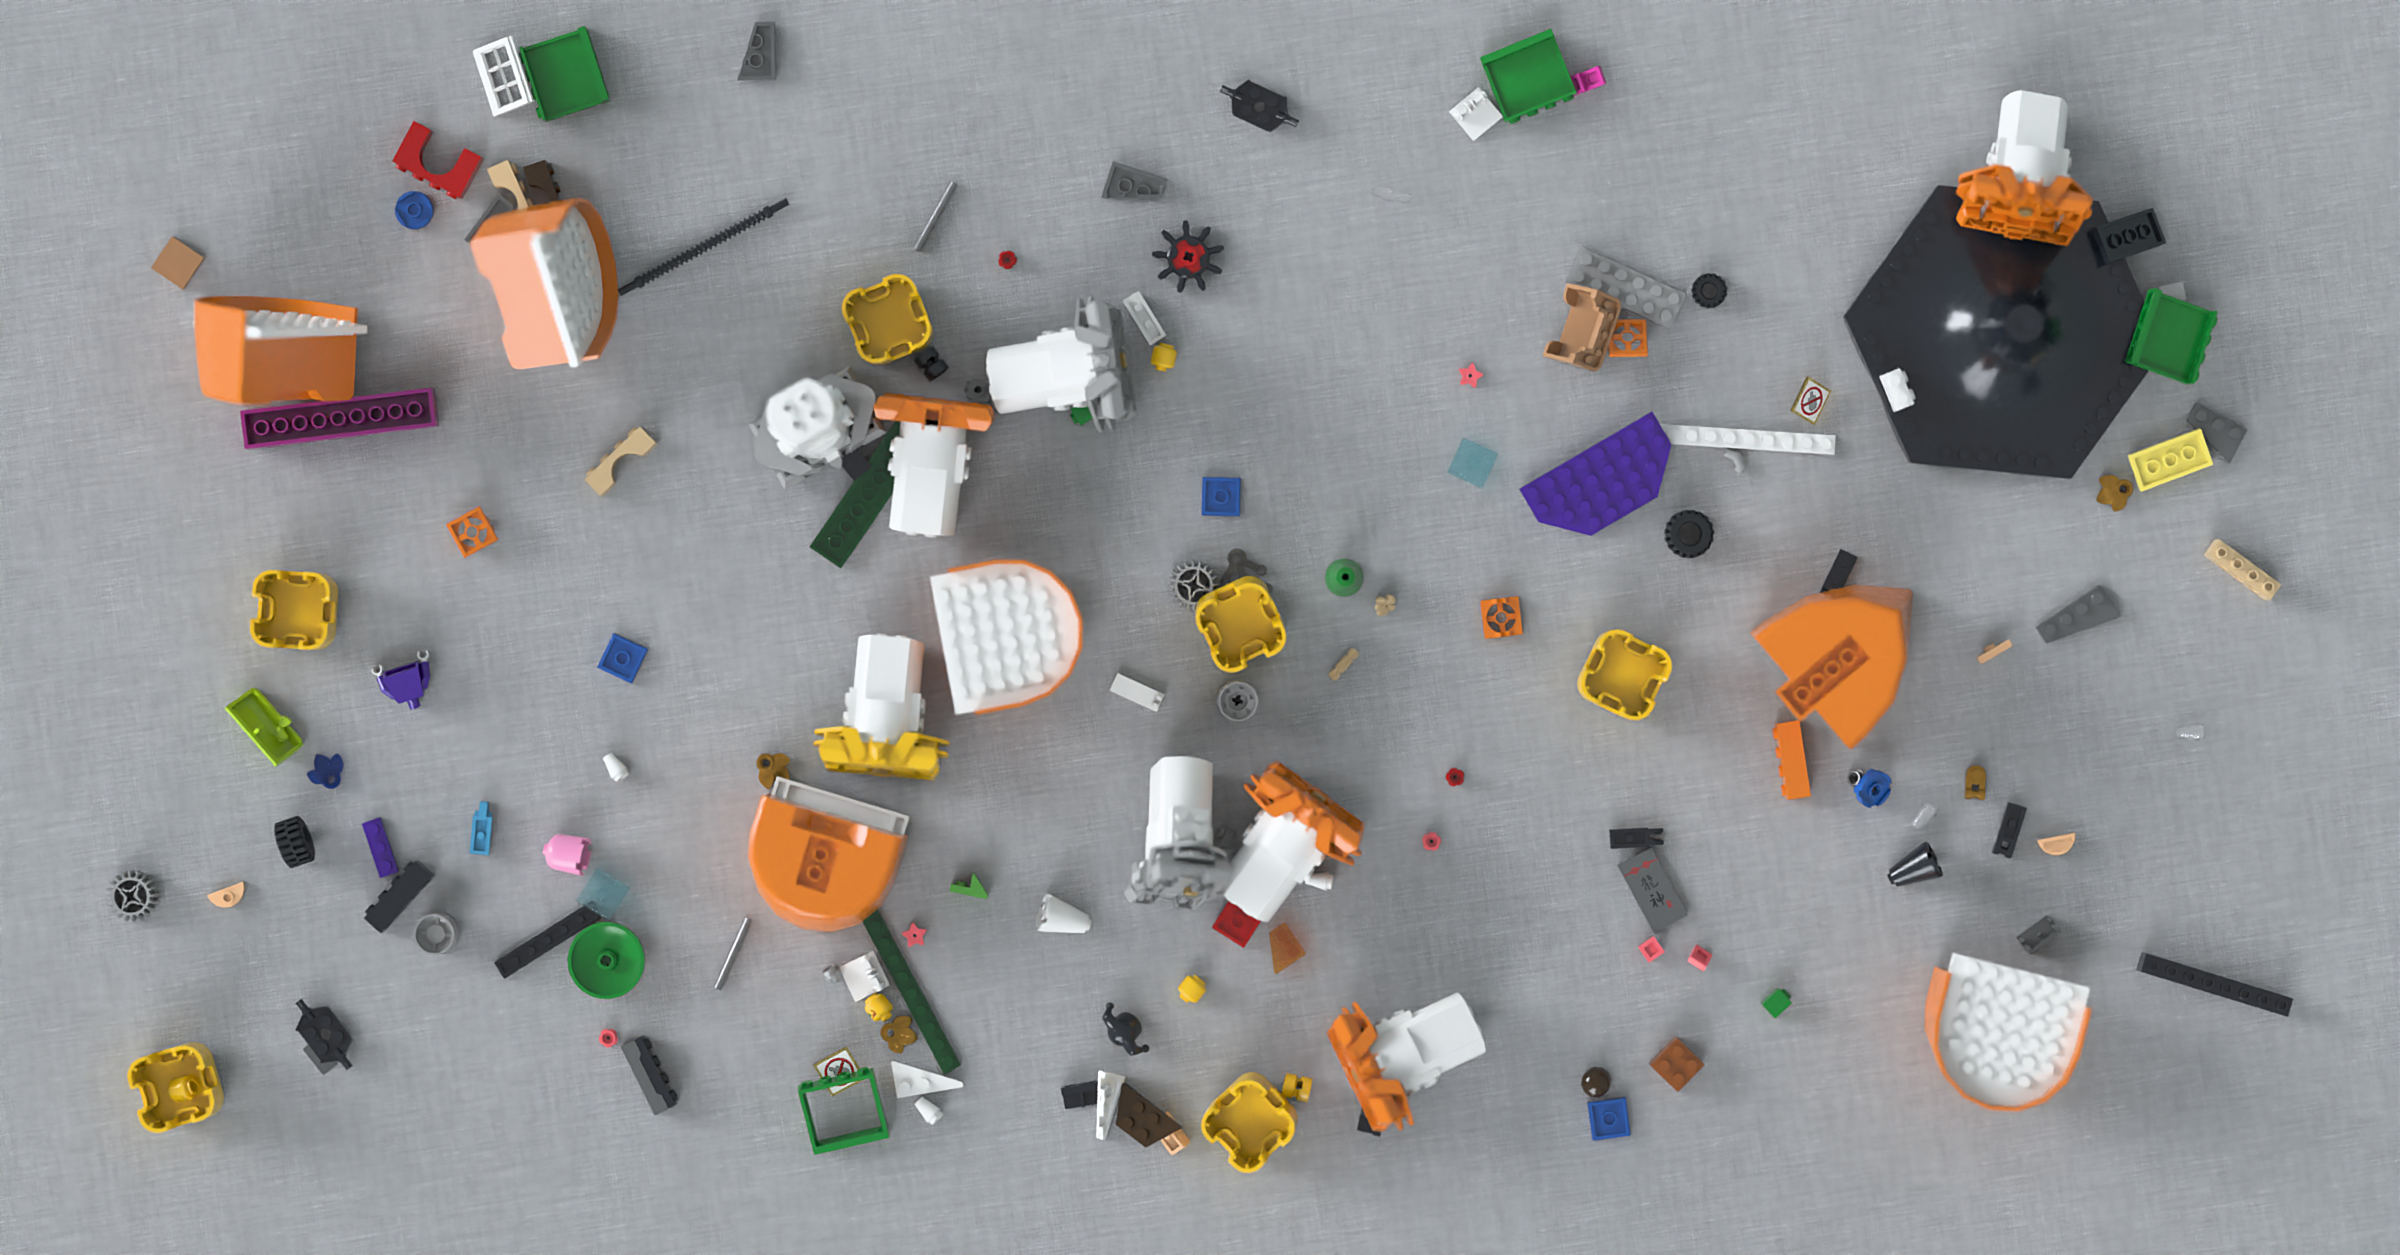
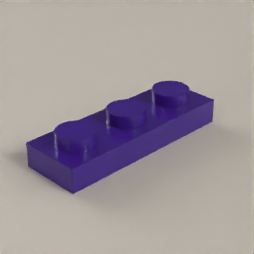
[362,817,399,878]

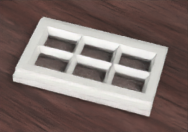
[473,36,534,117]

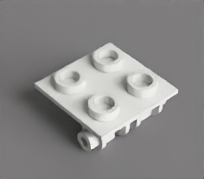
[1449,87,1503,141]
[840,951,890,1002]

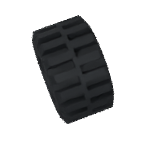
[1664,510,1714,558]
[274,816,315,868]

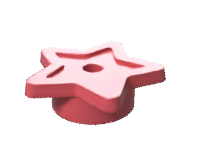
[1459,363,1483,388]
[902,923,927,947]

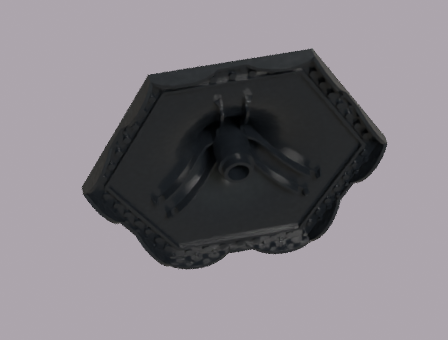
[1843,185,2148,479]

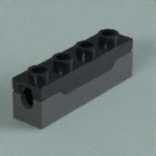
[621,1035,678,1115]

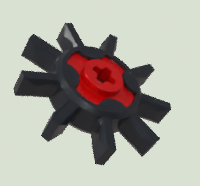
[1152,220,1224,293]

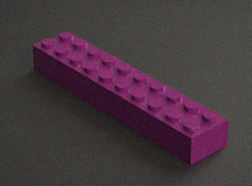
[240,388,439,450]

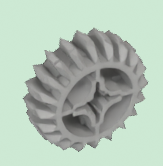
[1168,560,1220,612]
[106,870,159,922]

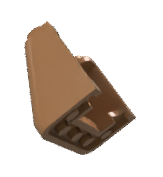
[1542,283,1621,372]

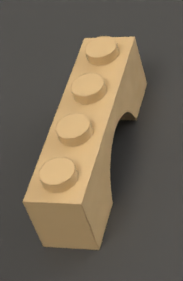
[487,160,534,209]
[584,427,658,497]

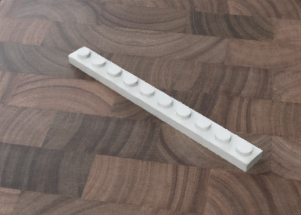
[1660,424,1836,455]

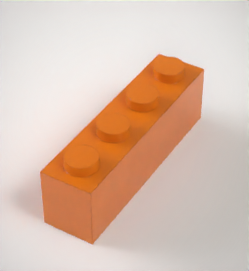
[1772,720,1811,800]

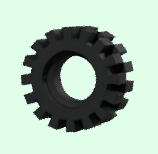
[1691,273,1727,309]

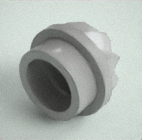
[822,963,842,983]

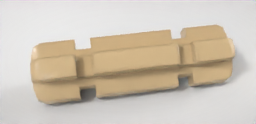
[1328,648,1359,681]

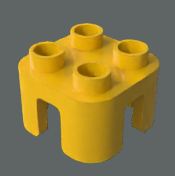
[842,274,933,366]
[250,570,338,650]
[1195,576,1286,672]
[1577,630,1672,720]
[127,1042,224,1133]
[1201,1072,1298,1173]

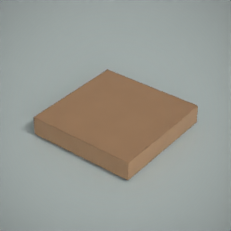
[151,236,205,290]

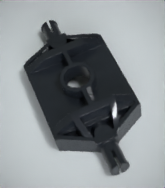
[1220,79,1299,133]
[295,999,353,1071]

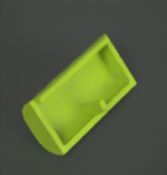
[225,687,304,767]

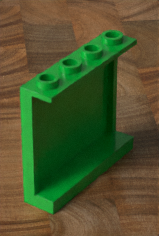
[519,26,611,122]
[1480,29,1577,125]
[2125,288,2218,385]

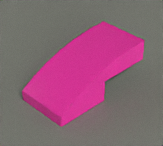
[1570,66,1607,96]

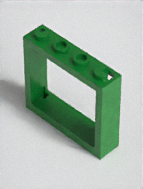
[798,1067,889,1155]

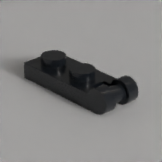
[1819,549,1858,593]
[1992,802,2027,859]

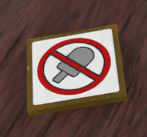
[1790,376,1831,425]
[813,1046,862,1097]

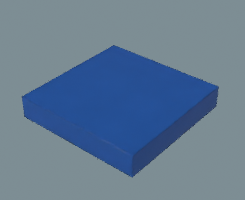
[1201,477,1241,516]
[597,633,649,684]
[1587,1097,1631,1141]

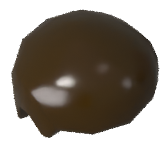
[1581,1067,1611,1098]

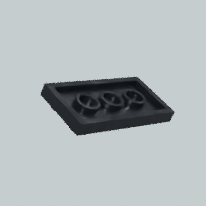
[2092,208,2166,264]

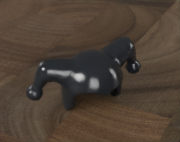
[1102,1002,1150,1056]

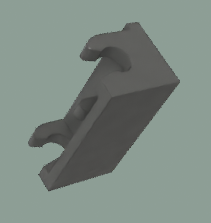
[2016,915,2062,954]

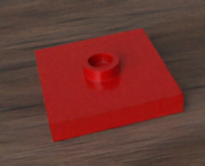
[1212,901,1261,948]

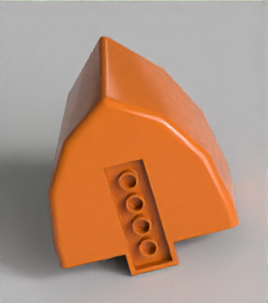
[1750,585,1913,750]

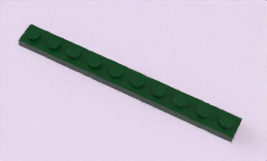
[863,909,961,1074]

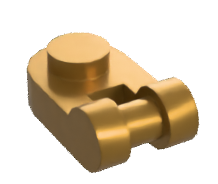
[1964,765,1986,800]

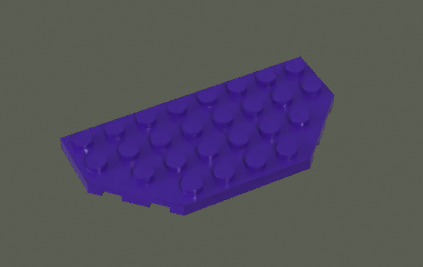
[1519,411,1672,536]

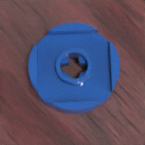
[1854,769,1892,808]

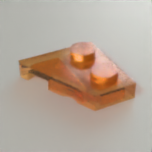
[1269,922,1306,974]

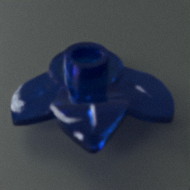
[307,754,344,789]

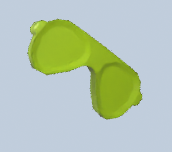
[277,715,292,742]

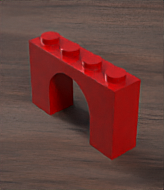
[392,121,484,200]

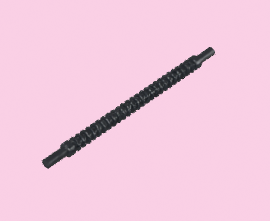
[618,198,790,296]

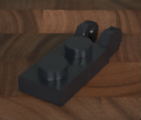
[1609,827,1664,849]

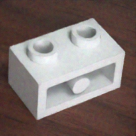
[1879,368,1915,412]

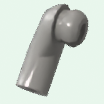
[1723,448,1747,474]

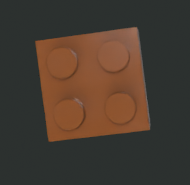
[1648,1036,1705,1092]

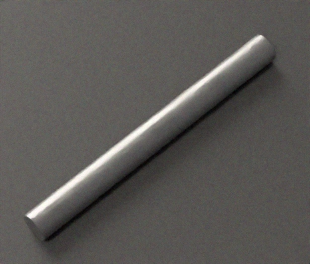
[914,181,957,251]
[714,917,752,990]

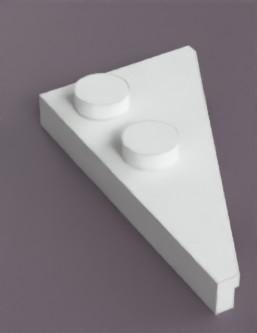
[891,1061,964,1098]
[1096,1070,1126,1140]

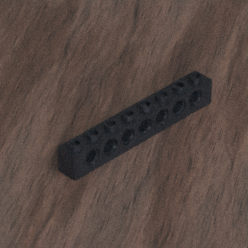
[2136,952,2293,1017]

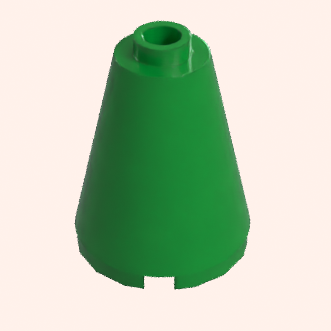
[1325,559,1363,597]

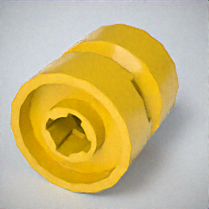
[1281,1072,1313,1103]

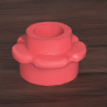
[1422,832,1441,851]
[599,1029,618,1048]

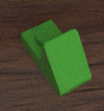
[950,872,989,899]

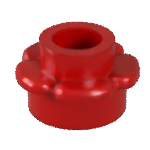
[998,250,1017,269]
[1445,768,1464,787]

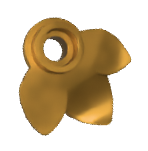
[2096,475,2133,512]
[756,753,790,789]
[880,1016,918,1054]

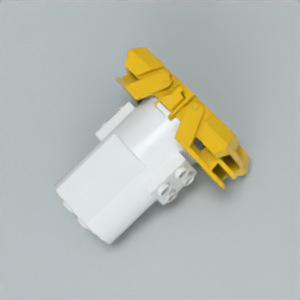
[813,634,950,780]

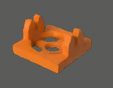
[1607,319,1648,357]
[446,506,499,558]
[1480,596,1523,639]

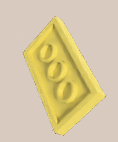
[2127,428,2213,492]

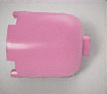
[543,834,591,876]

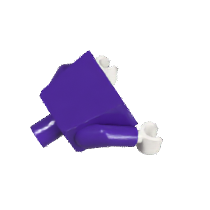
[371,650,431,710]

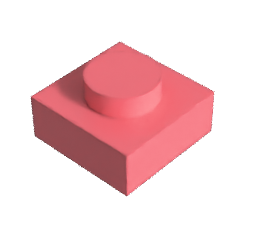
[1638,936,1665,963]
[1687,944,1712,971]

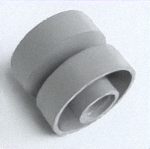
[414,913,459,955]

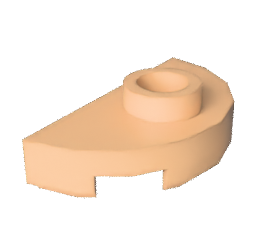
[1976,639,2012,664]
[2037,833,2075,855]
[207,882,245,908]

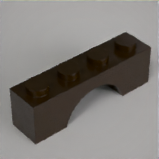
[523,160,564,202]

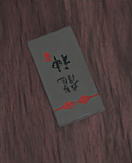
[1617,847,1688,933]

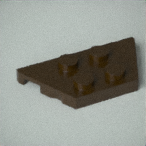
[1116,1083,1183,1148]

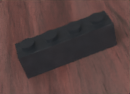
[364,860,435,934]

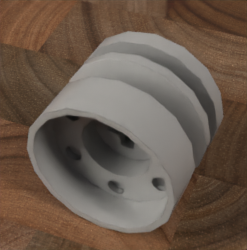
[1217,680,1259,722]

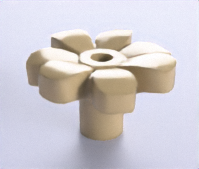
[1375,594,1396,617]

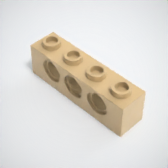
[2204,539,2281,601]

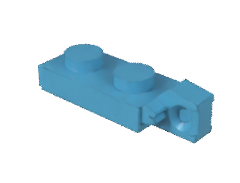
[470,801,493,855]

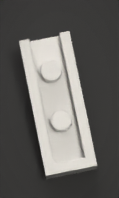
[1123,291,1166,345]
[1110,673,1165,712]

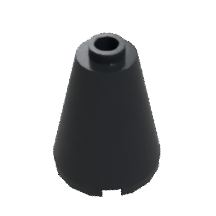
[1887,841,1944,887]

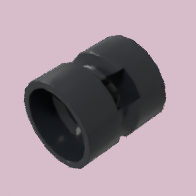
[913,346,949,382]

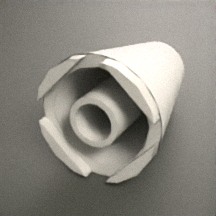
[1036,893,1091,933]

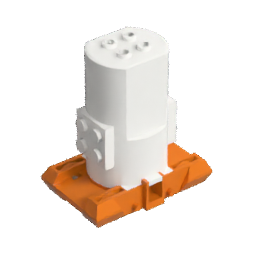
[873,392,996,538]

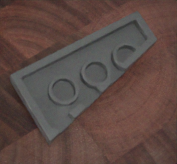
[2035,585,2121,643]

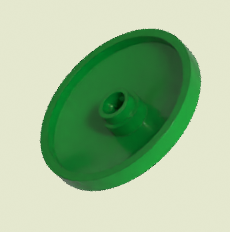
[567,922,645,999]

